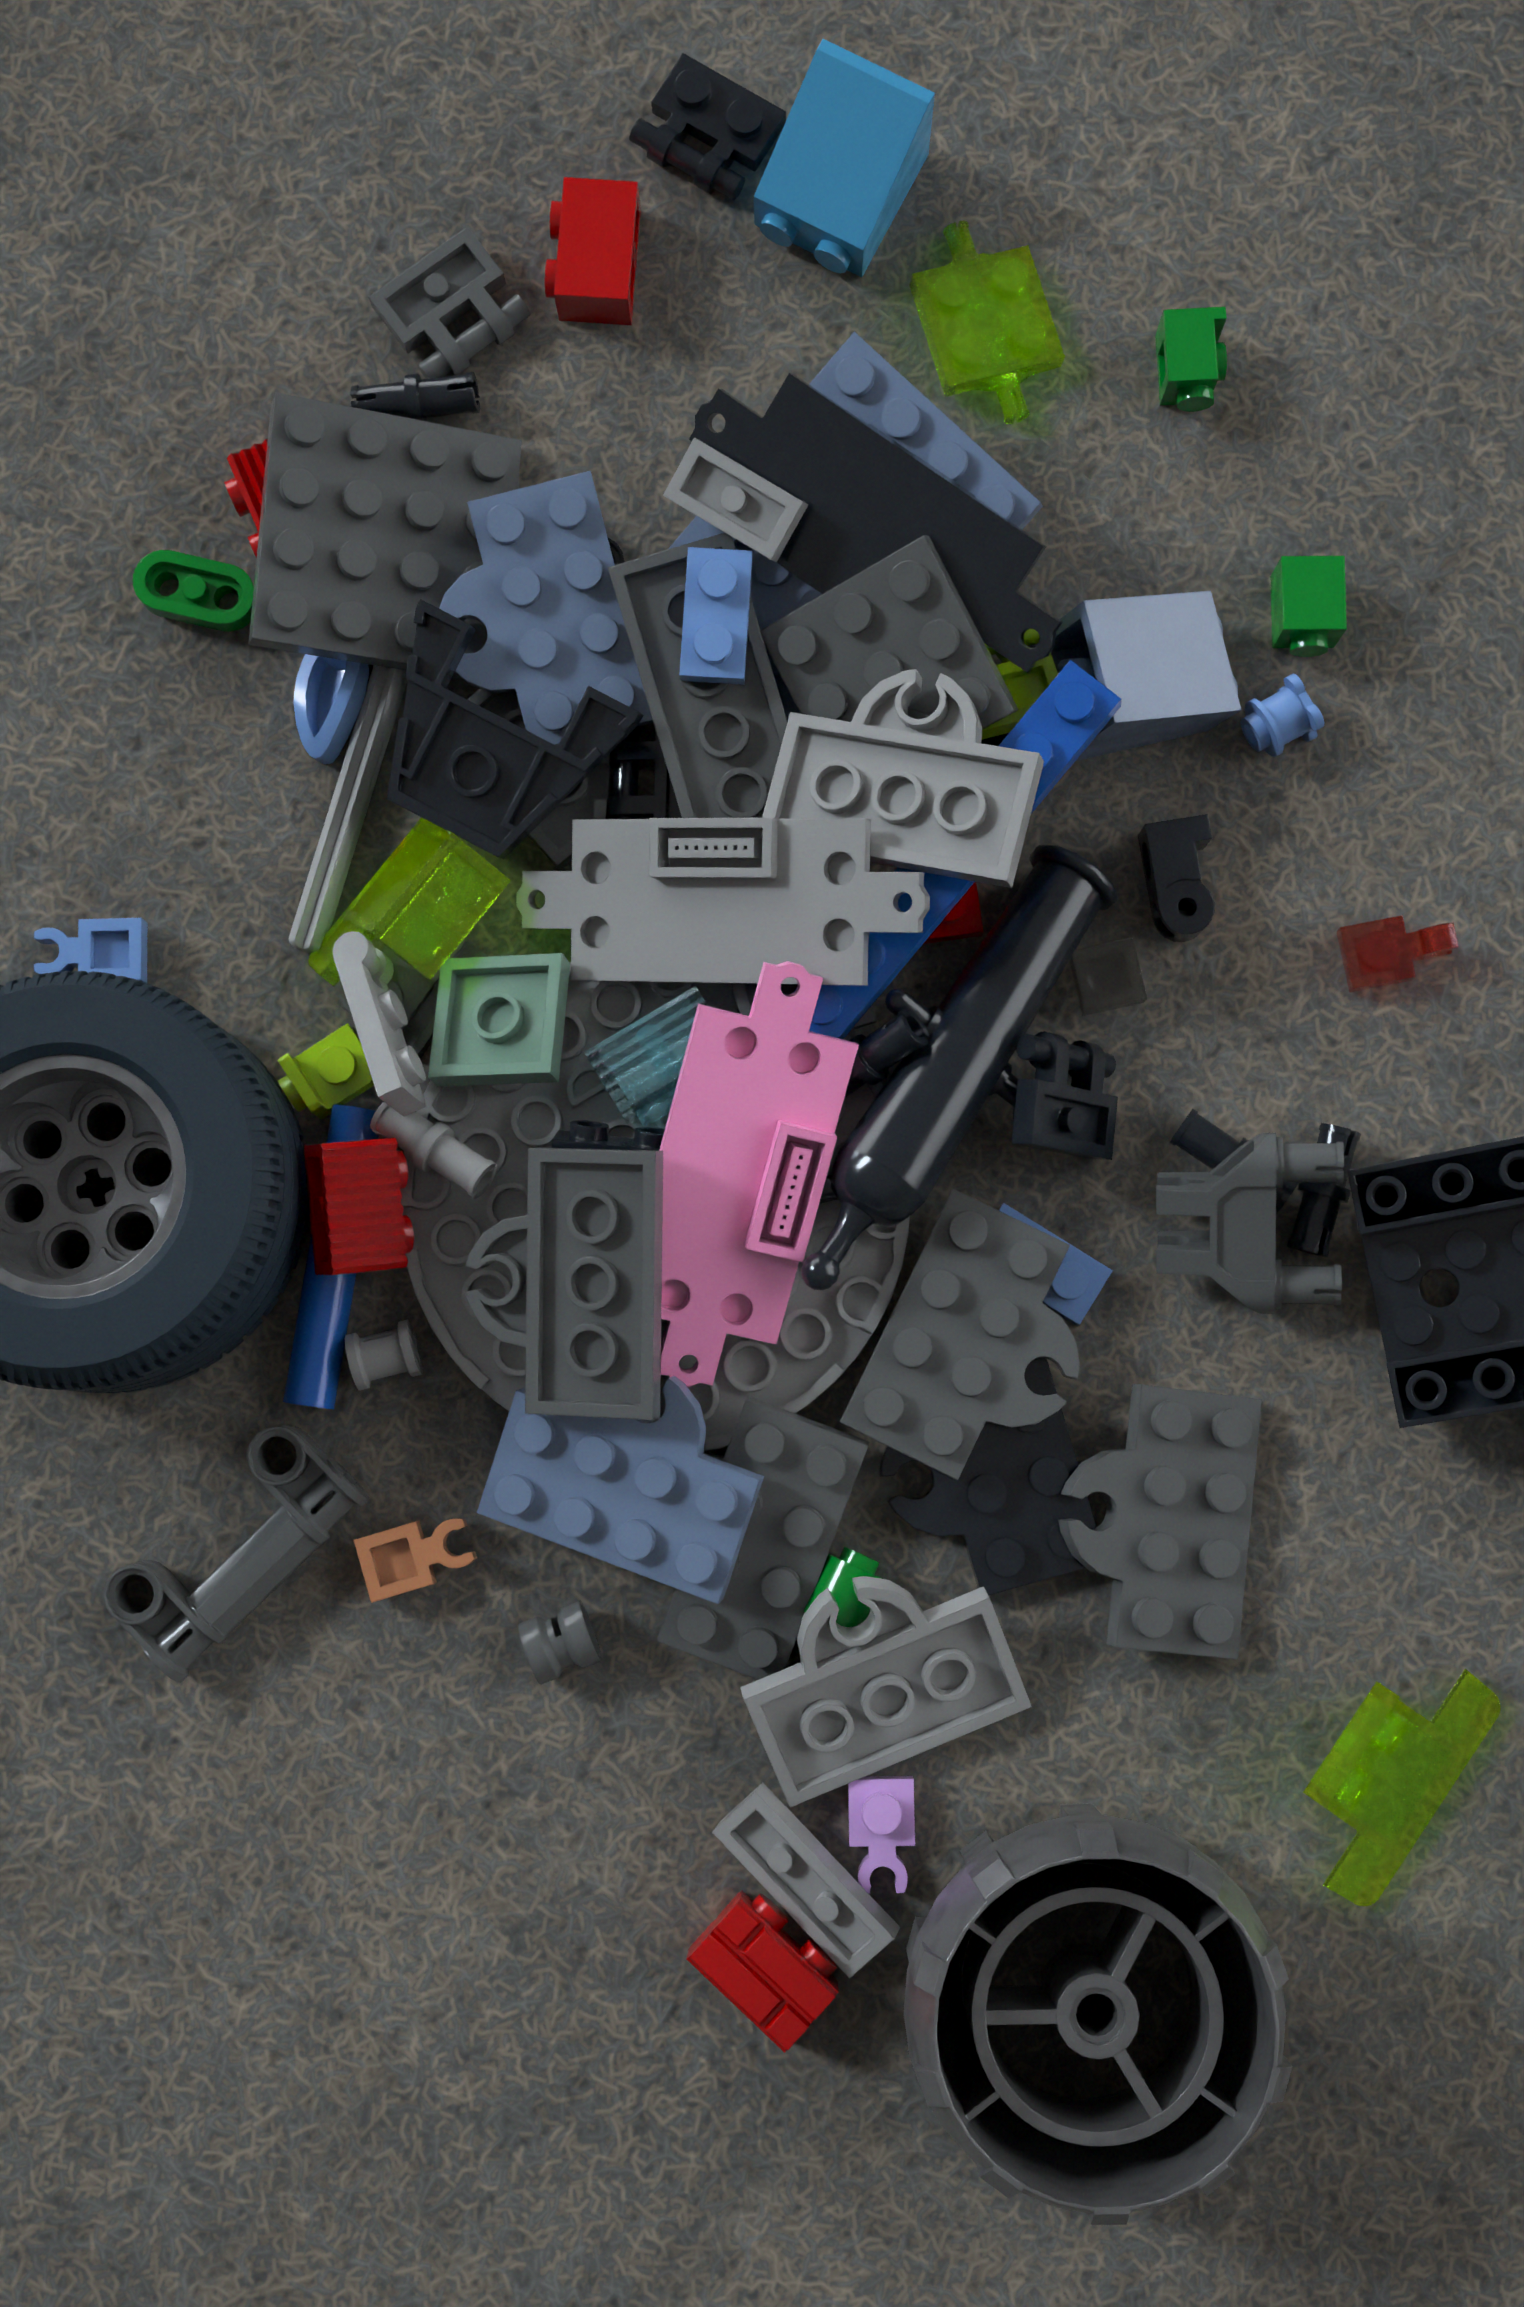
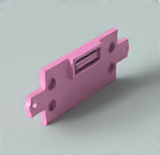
[659,961,859,1387]

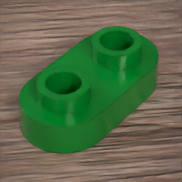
[133,550,254,632]

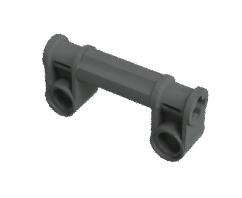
[103,1425,370,1683]

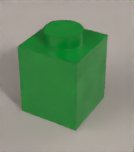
[1270,556,1347,657]

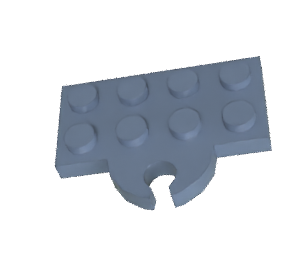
[439,471,654,745]
[477,1376,764,1604]

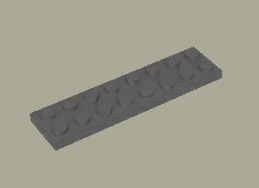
[608,533,877,1030]

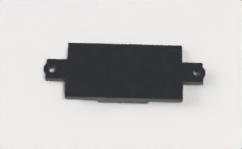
[689,373,1063,672]

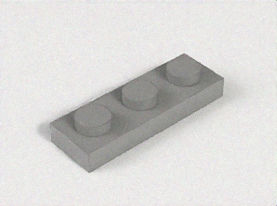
[712,1782,900,1978]

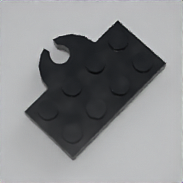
[880,1358,1097,1596]

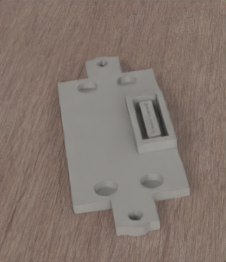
[516,818,930,985]

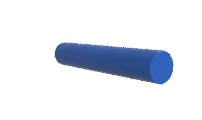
[283,1105,379,1410]

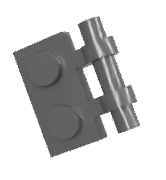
[369,226,531,379]

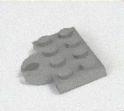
[762,669,1044,888]
[740,1576,1032,1808]

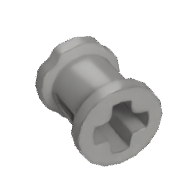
[345,1319,423,1391]

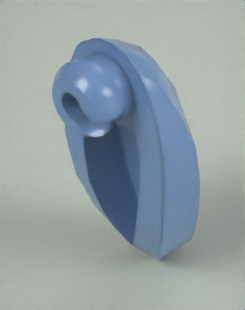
[293,654,369,764]

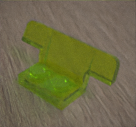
[308,817,511,986]
[1303,1669,1501,1907]

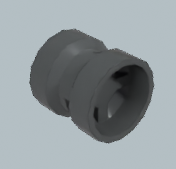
[518,1600,602,1685]

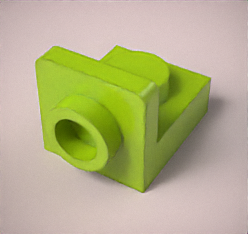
[277,1023,374,1119]

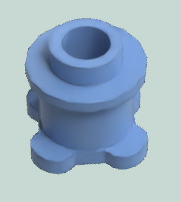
[1240,673,1324,757]

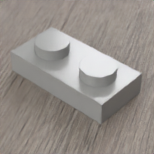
[663,438,808,562]

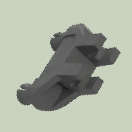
[1156,1133,1344,1314]

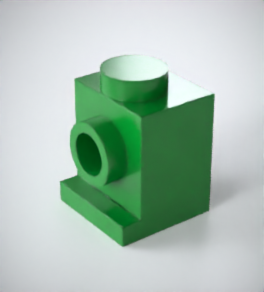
[1155,307,1227,412]

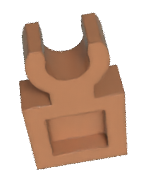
[354,1518,477,1603]

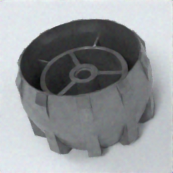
[904,1804,1292,2225]

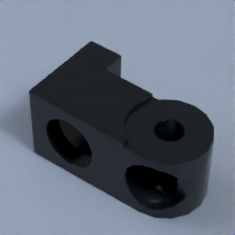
[1138,814,1215,942]

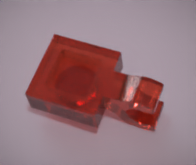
[1337,915,1459,992]

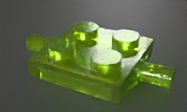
[909,221,1065,424]

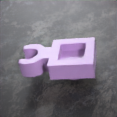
[848,1776,915,1894]

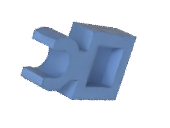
[34,918,148,984]

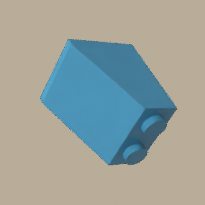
[754,39,935,277]

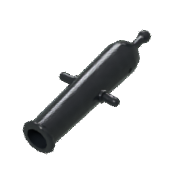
[801,845,1117,1291]

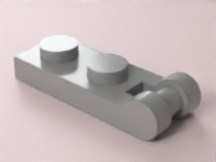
[333,931,427,1117]

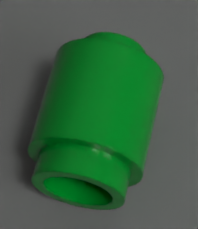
[803,1546,884,1627]

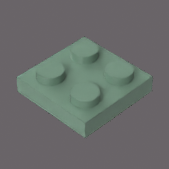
[428,953,570,1087]

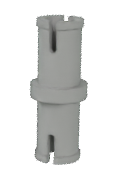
[370,1102,498,1199]

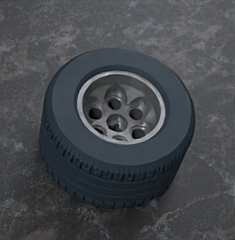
[0,971,310,1393]

